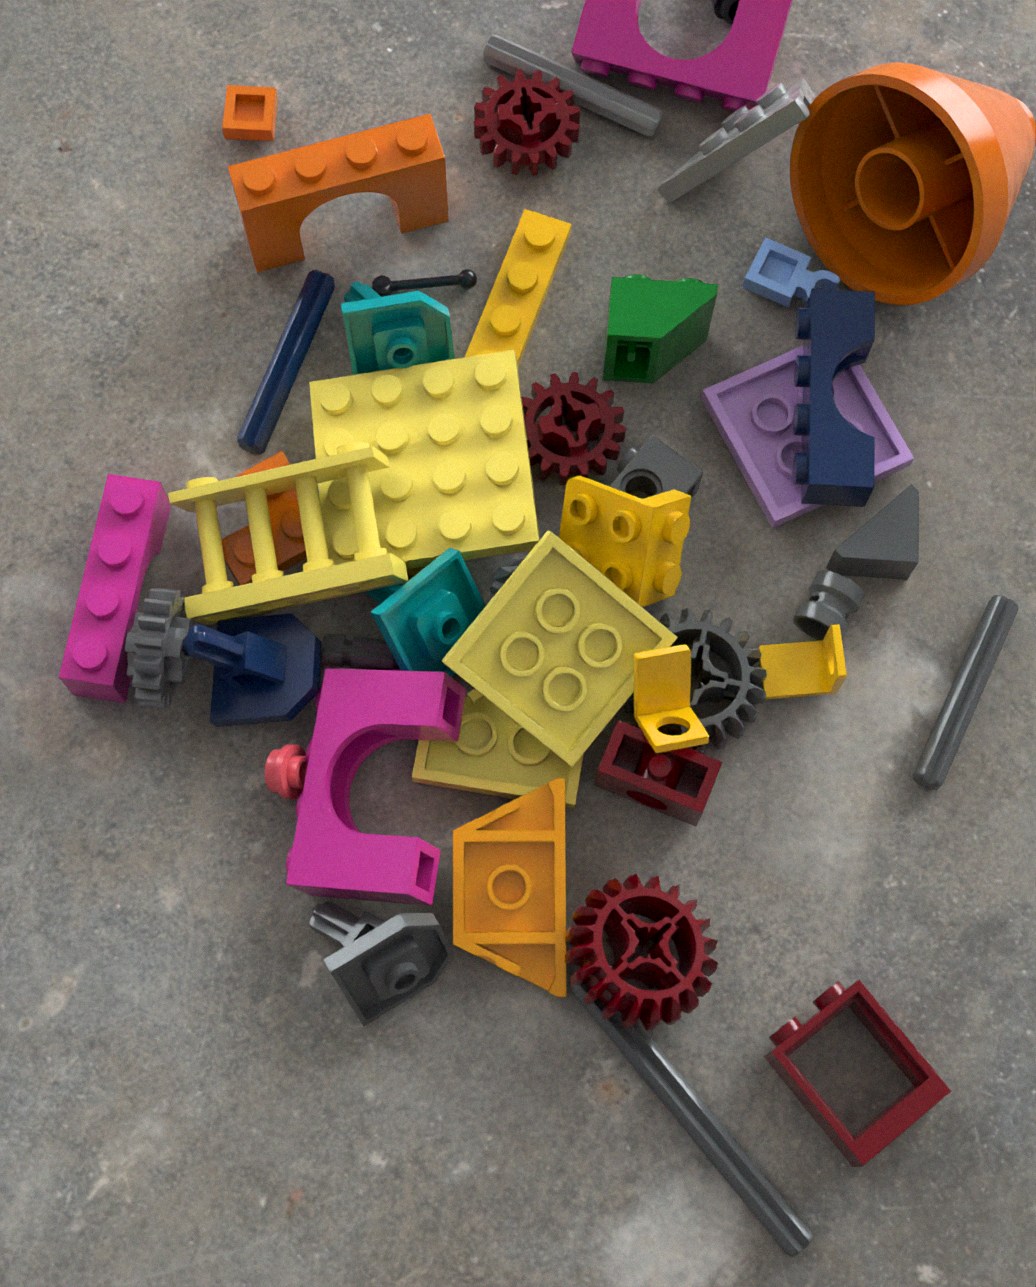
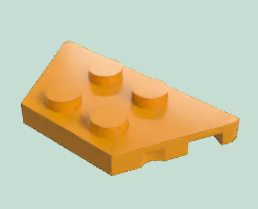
[453,778,566,997]

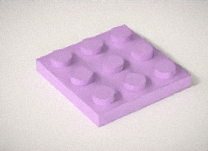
[701,346,914,529]

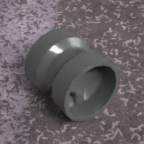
[793,571,865,641]

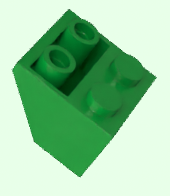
[603,274,718,384]

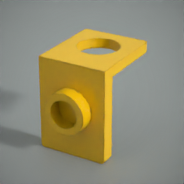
[758,624,847,700]
[634,644,709,753]

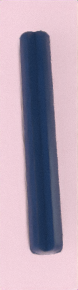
[237,270,335,455]

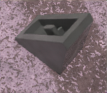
[826,484,919,580]

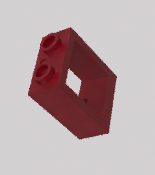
[764,979,951,1167]

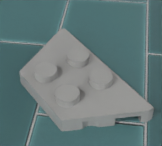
[657,78,815,204]

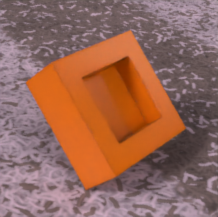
[222,85,278,141]

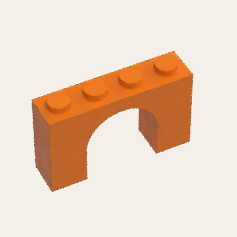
[228,113,449,272]

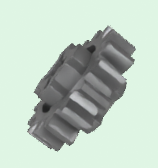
[125,588,193,709]

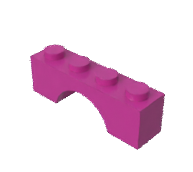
[59,474,171,703]

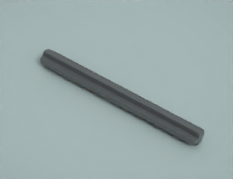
[570,983,813,1256]

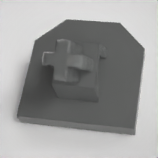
[309,901,454,1026]

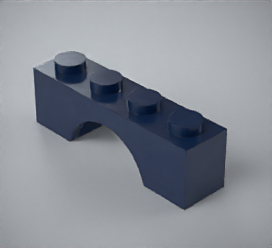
[792,289,875,507]

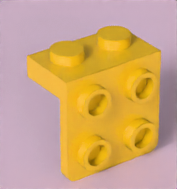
[559,476,691,608]

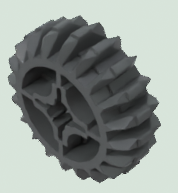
[624,608,767,754]

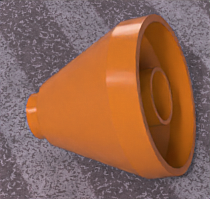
[790,62,1036,305]

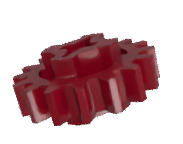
[473,70,580,176]
[522,372,626,486]

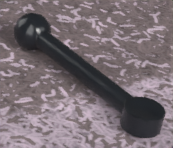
[372,269,477,297]

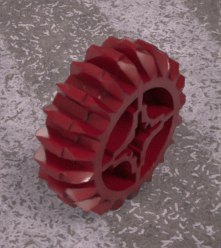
[565,874,718,1030]

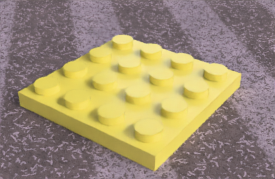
[309,350,540,569]

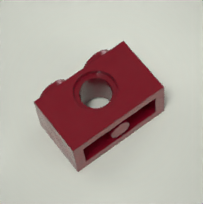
[594,720,723,826]

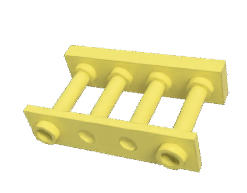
[168,442,409,625]

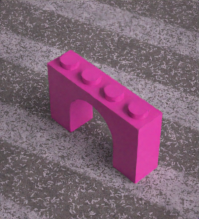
[571,0,793,113]
[286,668,466,906]

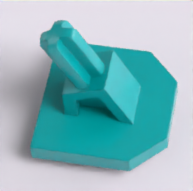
[341,281,455,375]
[364,548,486,677]

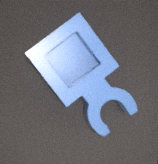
[742,237,840,308]

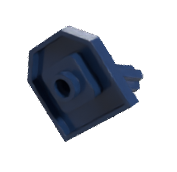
[182,613,322,727]

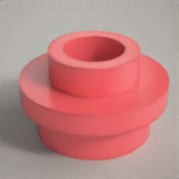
[265,744,307,800]

